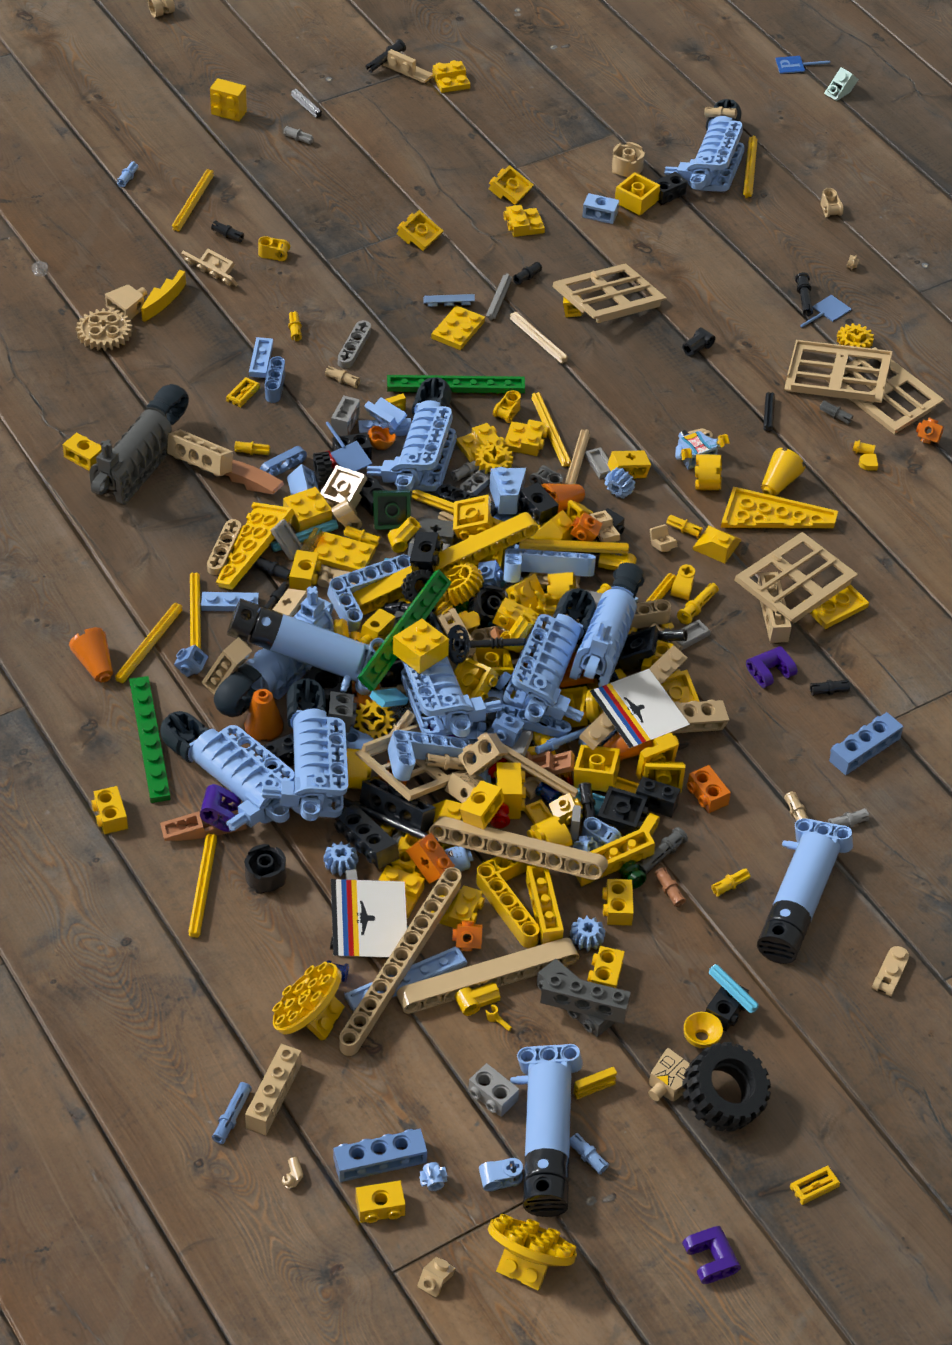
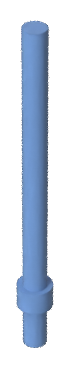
[535,726,589,754]

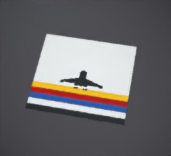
[590,669,690,748]
[331,879,407,957]

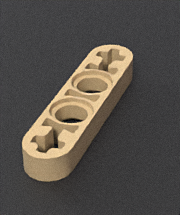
[207,519,241,575]

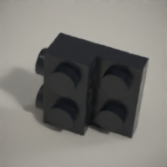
[618,625,659,671]
[597,786,649,835]

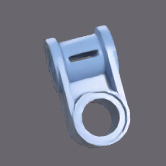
[581,817,622,848]
[479,1158,523,1192]

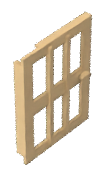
[553,263,667,323]
[784,340,892,403]
[826,347,944,435]
[734,532,858,623]
[355,723,469,801]

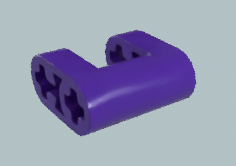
[746,646,798,688]
[200,784,241,832]
[682,1226,741,1284]

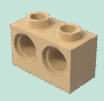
[458,732,508,776]

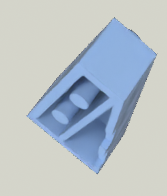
[489,467,526,514]

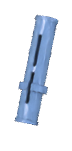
[212,1082,252,1144]

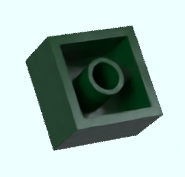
[373,490,411,529]

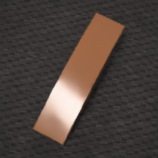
[224,460,284,494]
[507,751,575,778]
[160,810,247,841]

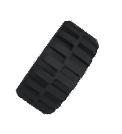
[682,1042,771,1132]

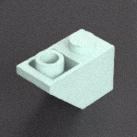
[824,67,859,101]

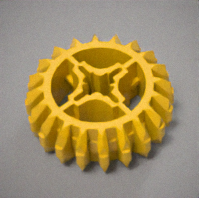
[443,562,484,606]

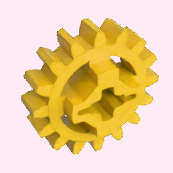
[837,323,874,348]
[474,442,513,474]
[354,699,396,740]

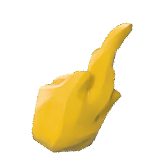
[535,591,558,617]

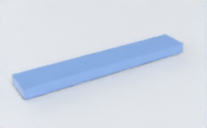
[344,946,467,1013]

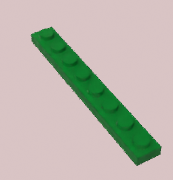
[387,375,525,393]
[357,569,452,691]
[129,676,171,803]

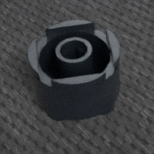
[468,585,509,628]
[244,844,286,894]

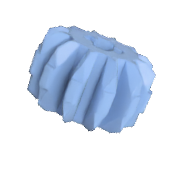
[604,467,636,499]
[324,841,358,877]
[570,916,605,951]

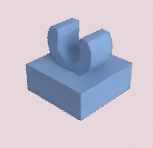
[463,722,486,740]

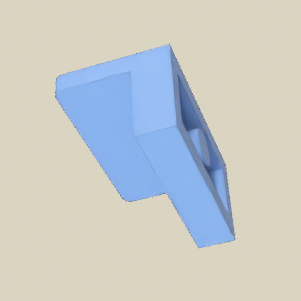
[364,398,407,431]
[287,464,319,495]

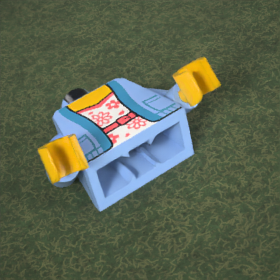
[675,430,730,470]

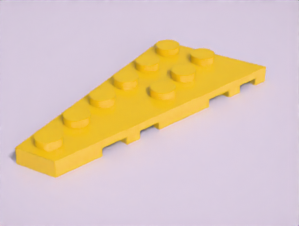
[721,486,838,528]
[216,502,295,590]

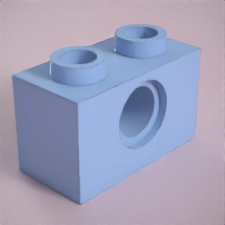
[582,193,619,224]

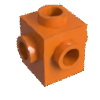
[916,418,945,444]
[570,512,603,541]
[452,920,483,951]

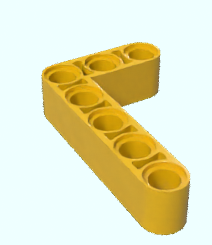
[476,847,539,948]

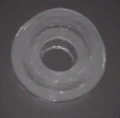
[31,261,48,276]

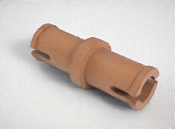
[654,867,686,907]

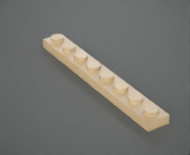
[579,645,687,750]

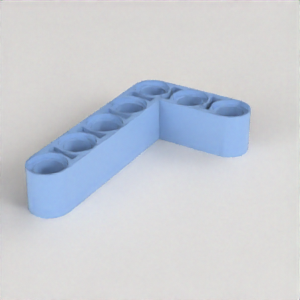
[503,548,596,583]
[327,554,411,632]
[387,730,478,781]

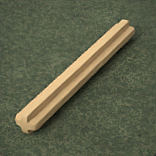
[510,312,568,364]
[565,429,590,484]
[490,743,579,798]

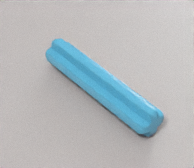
[709,964,759,1013]

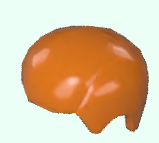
[368,426,396,450]

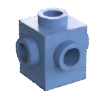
[478,560,503,589]
[174,645,208,677]
[491,713,525,748]

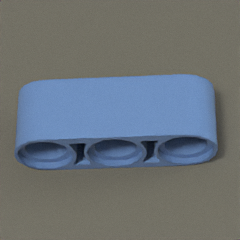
[265,356,285,403]

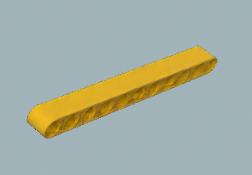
[352,512,538,615]

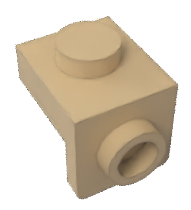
[650,524,678,552]
[417,1257,456,1297]

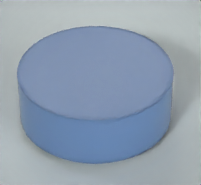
[495,672,512,691]

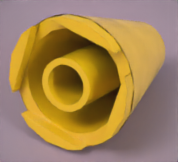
[761,448,806,496]

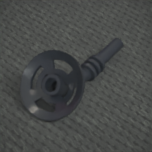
[447,625,526,664]

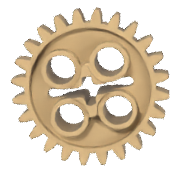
[76,308,132,351]

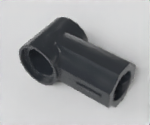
[682,327,716,356]

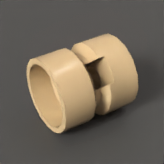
[148,0,175,18]

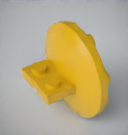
[272,962,345,1040]
[488,1214,577,1290]

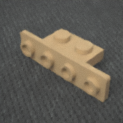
[382,49,433,83]
[181,249,238,287]

